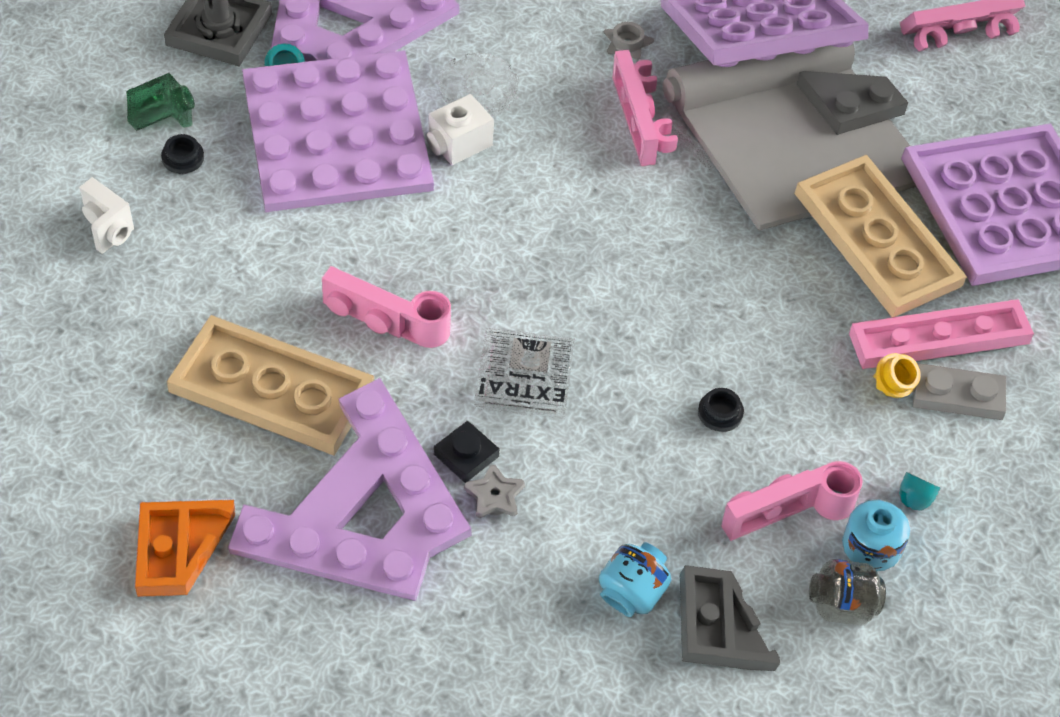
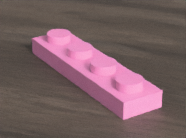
[849,299,1034,369]

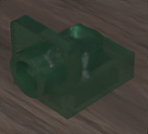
[126,73,195,131]

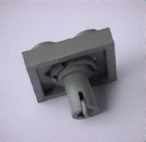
[164,0,272,67]

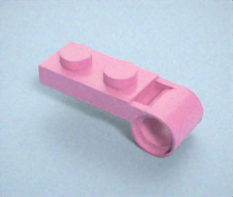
[322,266,451,348]
[721,461,863,541]

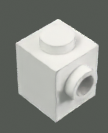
[426,94,494,165]

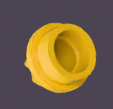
[873,353,920,398]

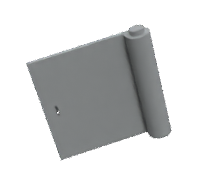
[663,44,917,231]

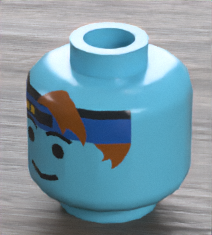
[842,500,910,572]
[599,542,672,617]

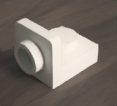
[79,177,134,254]

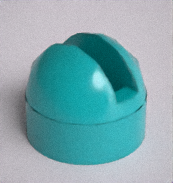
[899,472,941,511]

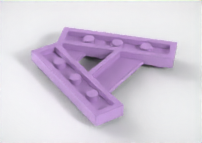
[271,0,459,62]
[228,378,472,601]

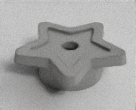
[604,22,654,60]
[464,465,525,518]

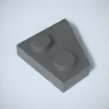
[797,71,908,135]
[679,565,780,671]

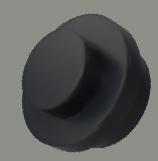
[161,134,204,174]
[698,388,744,432]

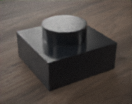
[433,420,500,483]

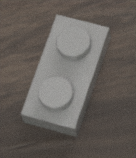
[913,363,1006,420]

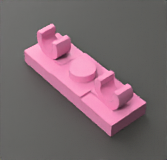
[899,0,1025,51]
[612,50,678,166]

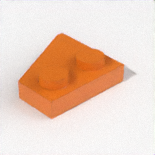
[135,500,235,597]

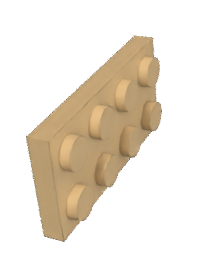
[794,155,967,318]
[167,315,374,456]

